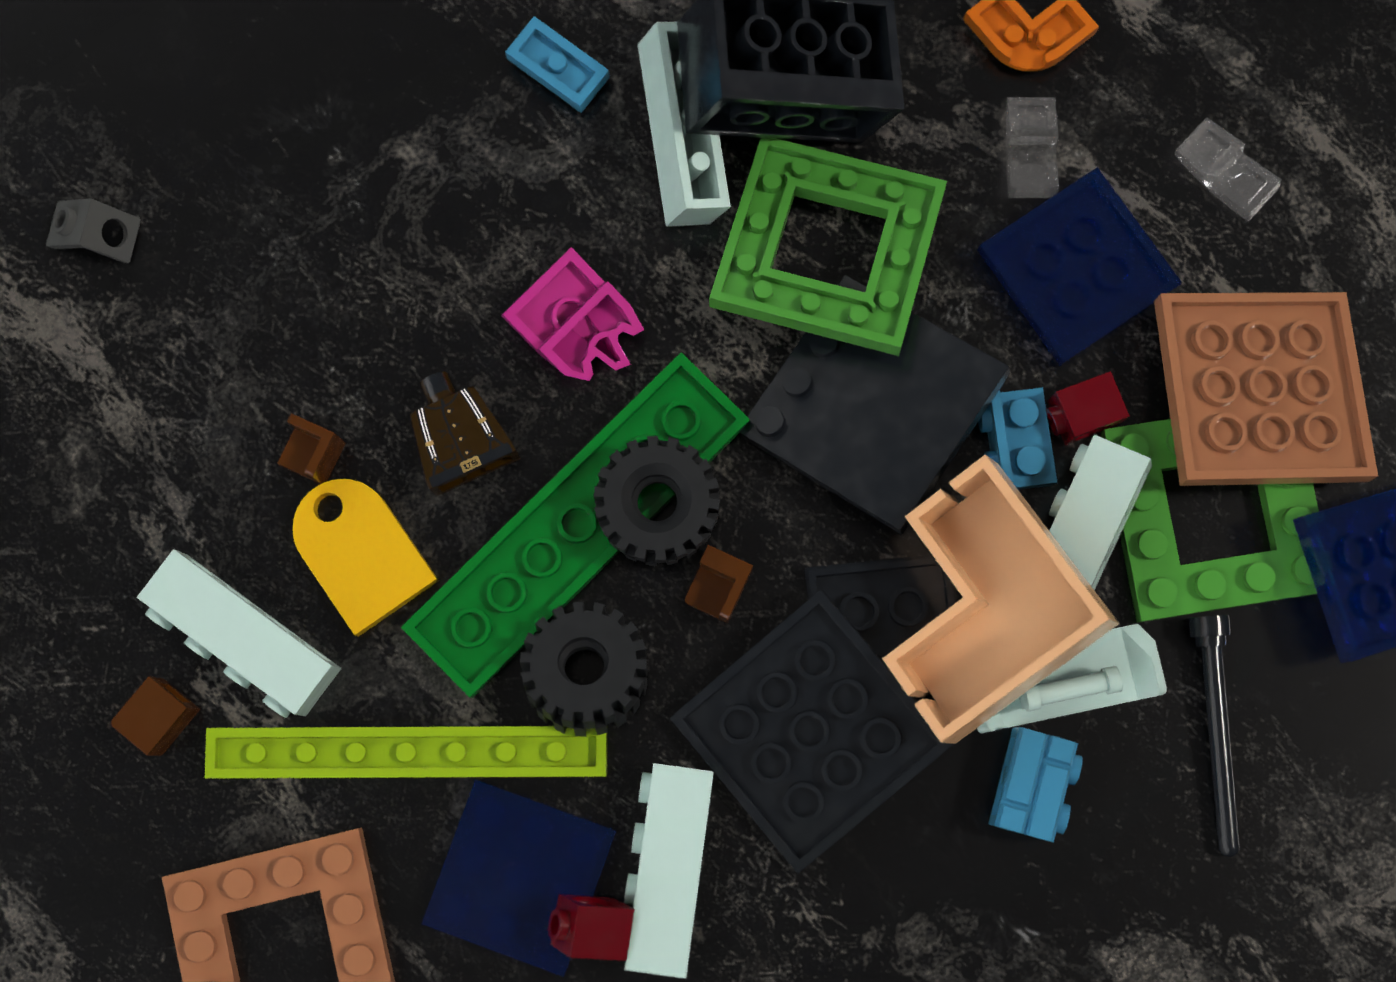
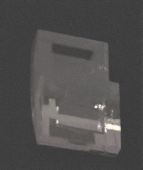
[1006,97,1059,198]
[1175,117,1282,222]

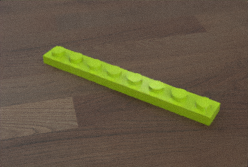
[205,726,607,779]

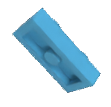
[505,16,610,113]

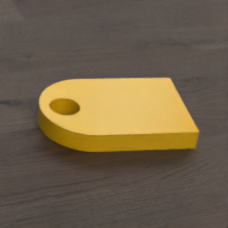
[293,479,439,637]

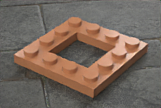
[162,828,395,982]

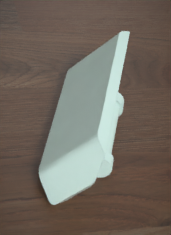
[977,624,1167,733]

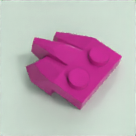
[501,247,644,381]

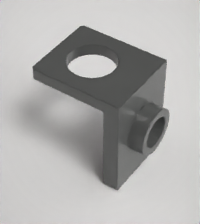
[46,198,141,263]

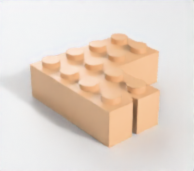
[882,454,1119,744]

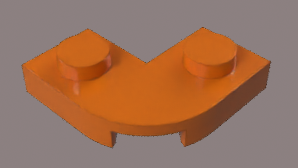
[963,0,1099,72]

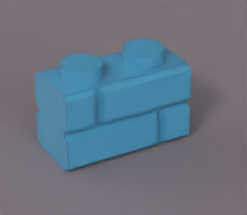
[988,727,1083,842]

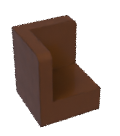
[277,413,346,484]
[685,545,753,624]
[111,676,200,756]

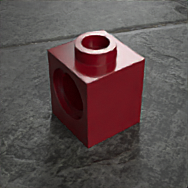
[1046,371,1130,446]
[548,894,635,961]

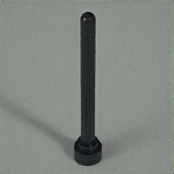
[1188,615,1239,857]

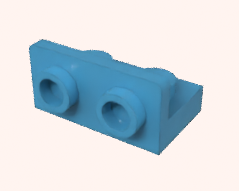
[978,387,1057,490]

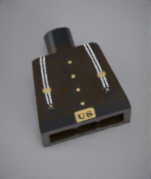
[410,371,521,496]

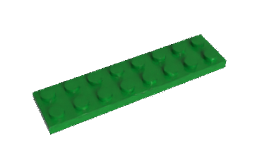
[401,352,750,698]

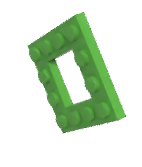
[709,138,947,356]
[1100,419,1336,623]

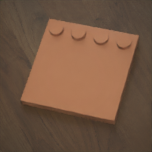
[1154,292,1378,486]

